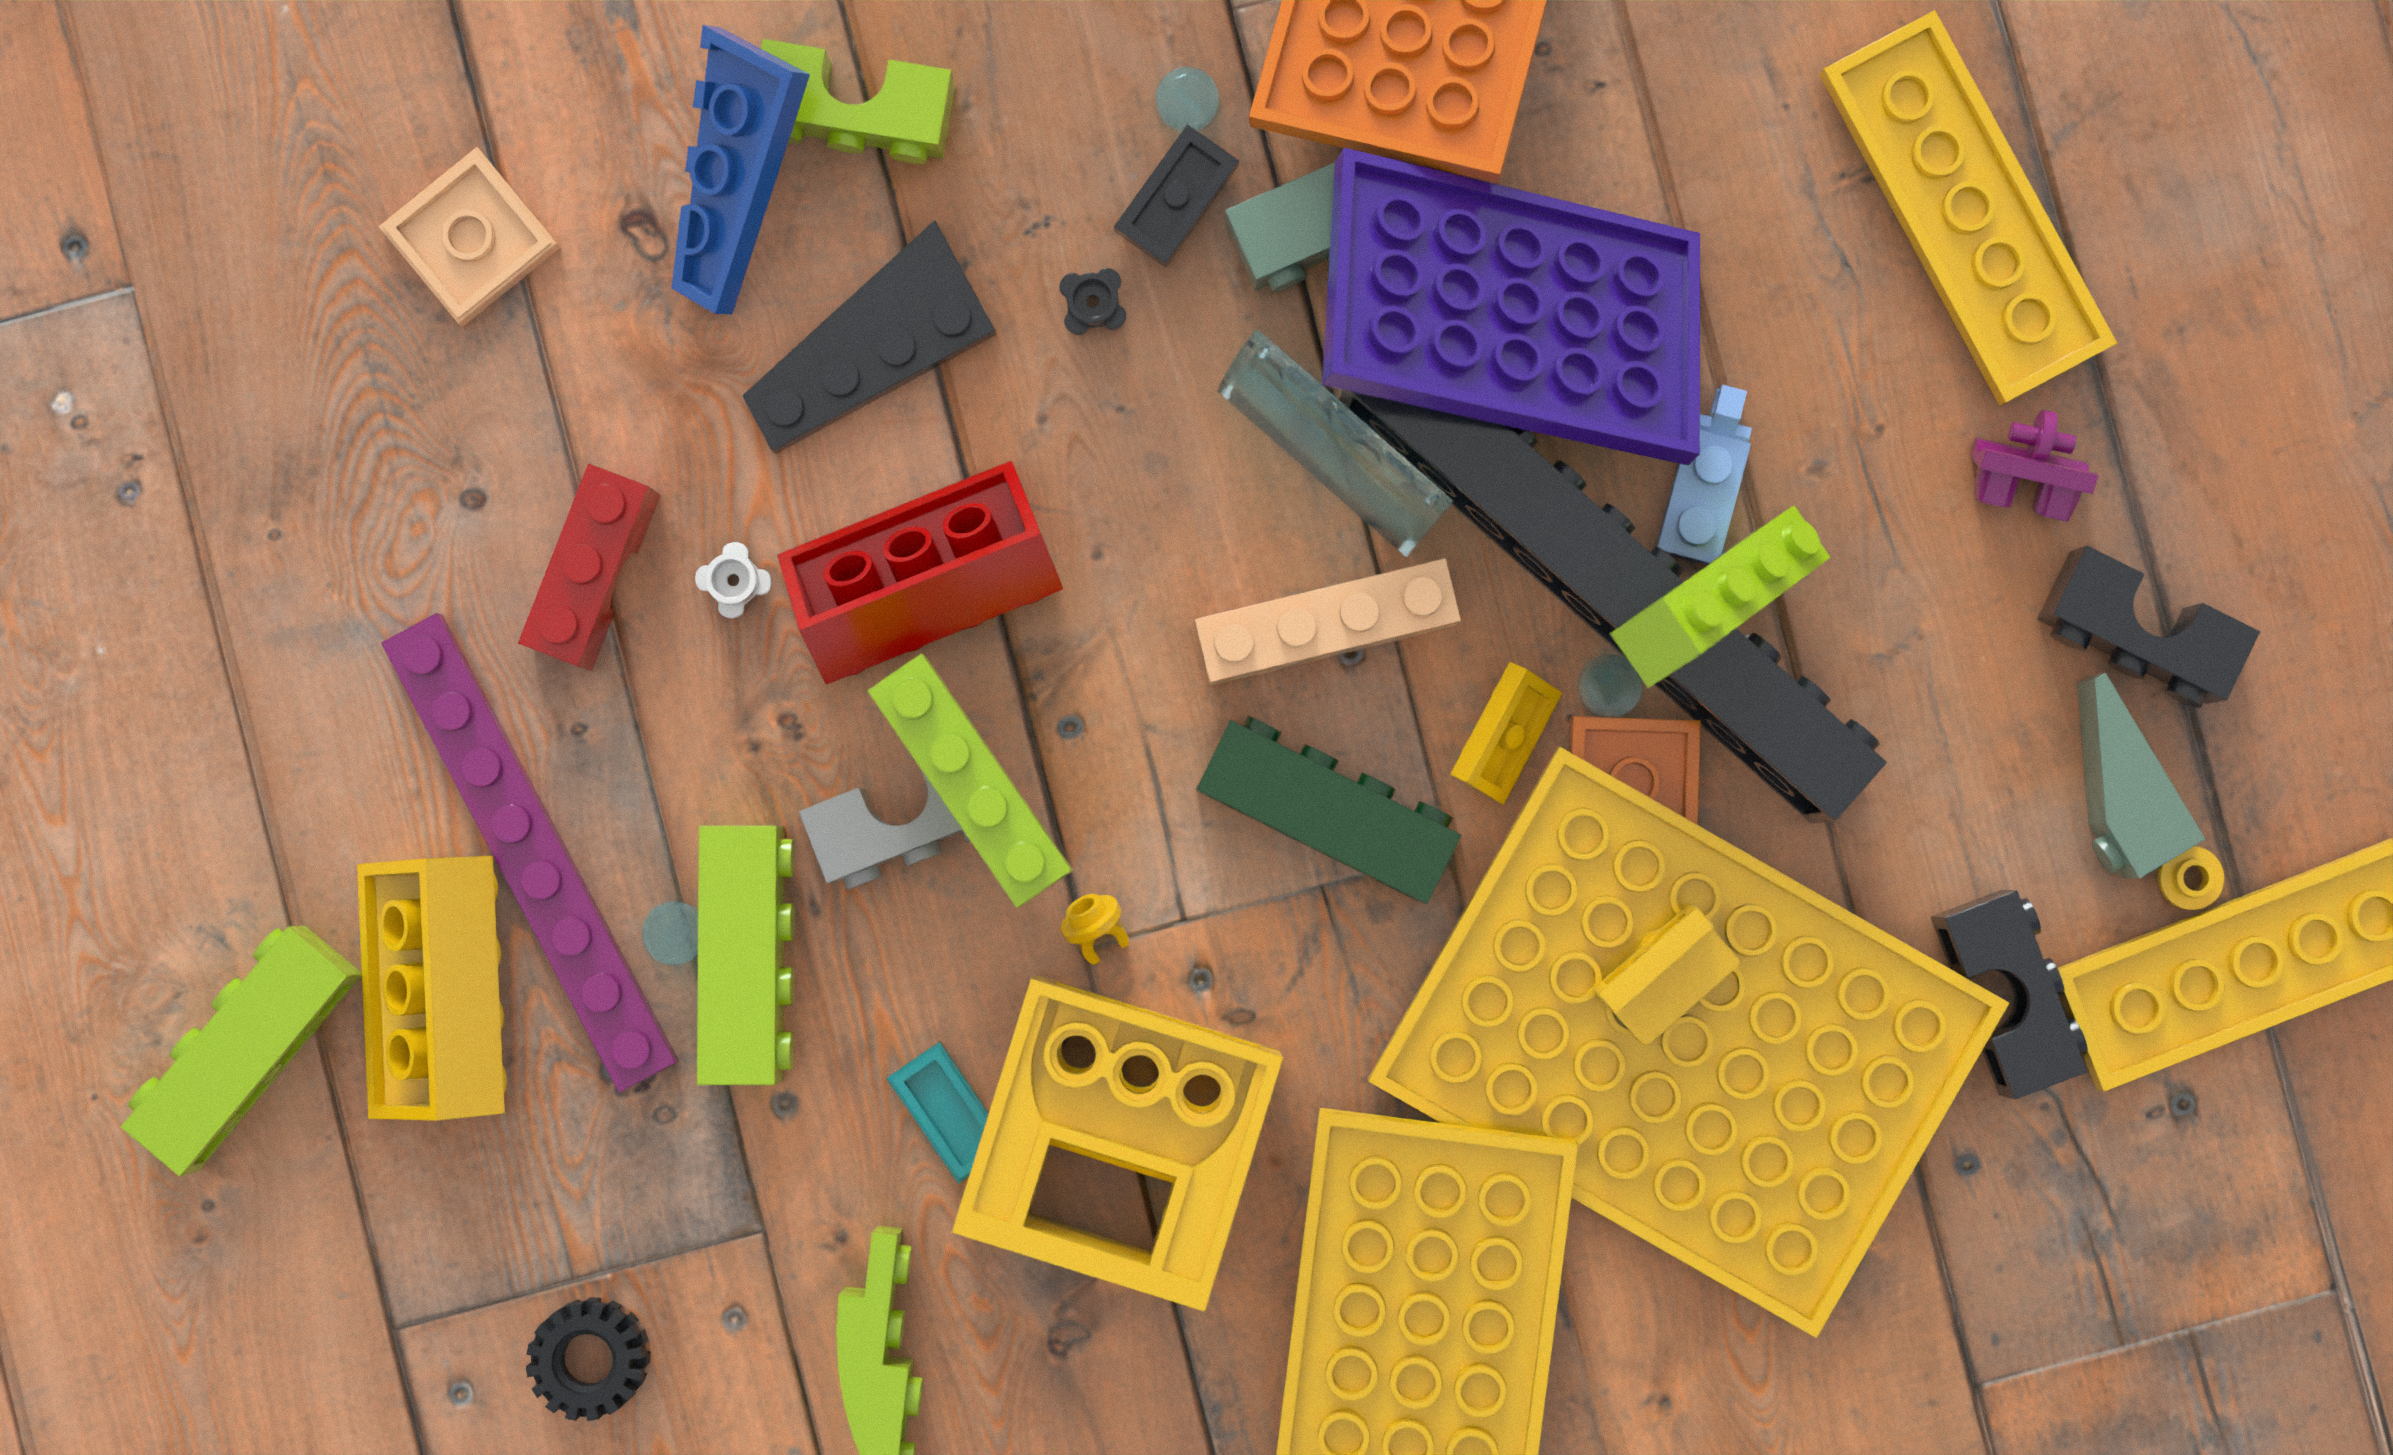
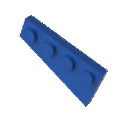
[671,25,810,315]

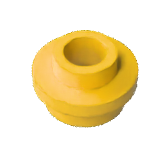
[2158,846,2224,910]

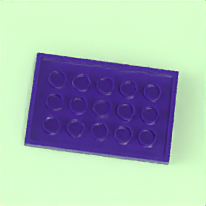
[1322,148,1700,466]

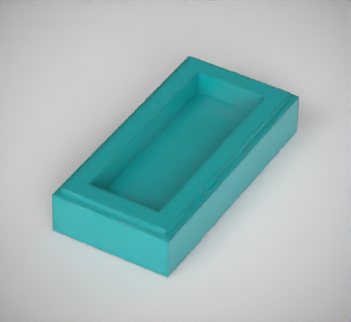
[887,1041,989,1184]

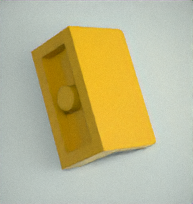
[1593,904,1740,1046]

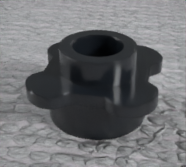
[1059,268,1126,335]

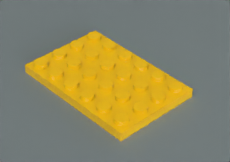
[1276,1108,1578,1455]

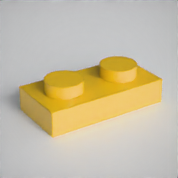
[1450,662,1563,805]

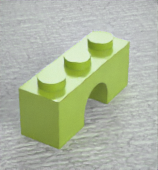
[761,39,956,164]

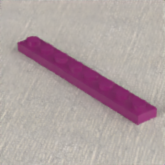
[381,613,679,1093]

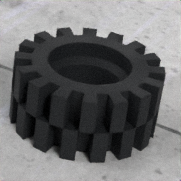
[526,1297,651,1421]

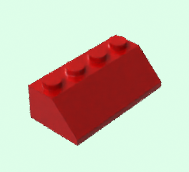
[777,460,1063,685]

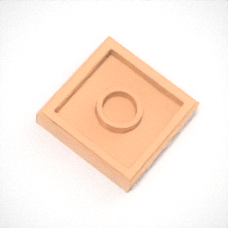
[379,147,561,327]

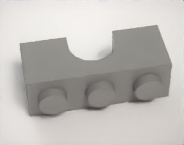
[799,770,971,890]

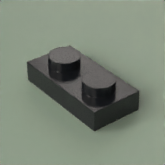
[1114,124,1239,268]

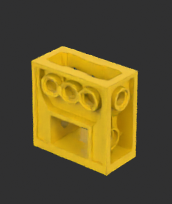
[952,975,1283,1312]

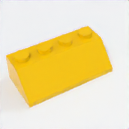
[357,856,507,1121]

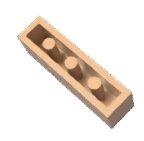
[1195,558,1461,686]

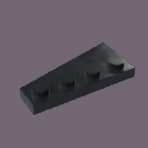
[742,220,997,454]

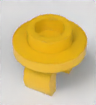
[1060,894,1129,965]

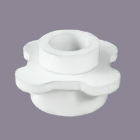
[695,542,772,618]

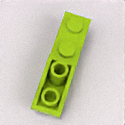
[836,1226,923,1455]

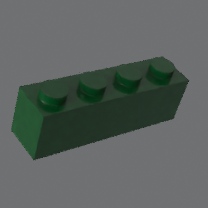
[1196,716,1461,904]

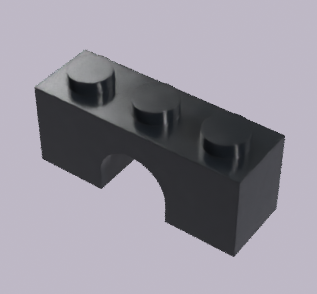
[2037,545,2261,708]
[1931,890,2088,1100]

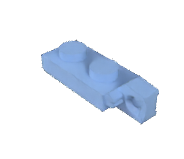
[1655,384,1752,565]

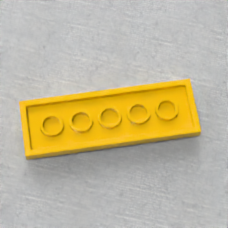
[1819,10,2117,406]
[2057,838,2393,1092]

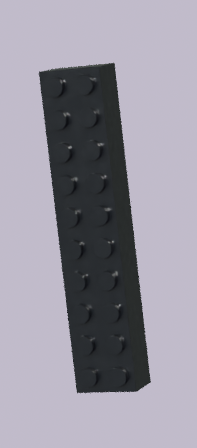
[1338,390,1887,823]

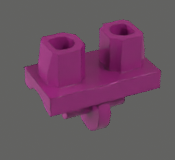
[1971,410,2098,522]

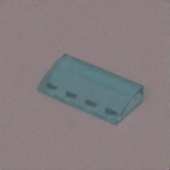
[1217,329,1454,557]

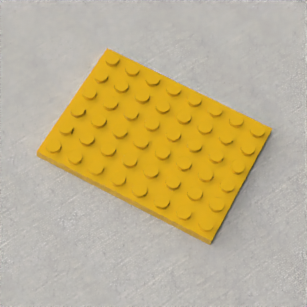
[1368,746,2009,1338]

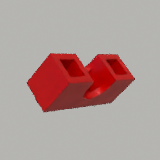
[517,463,661,671]

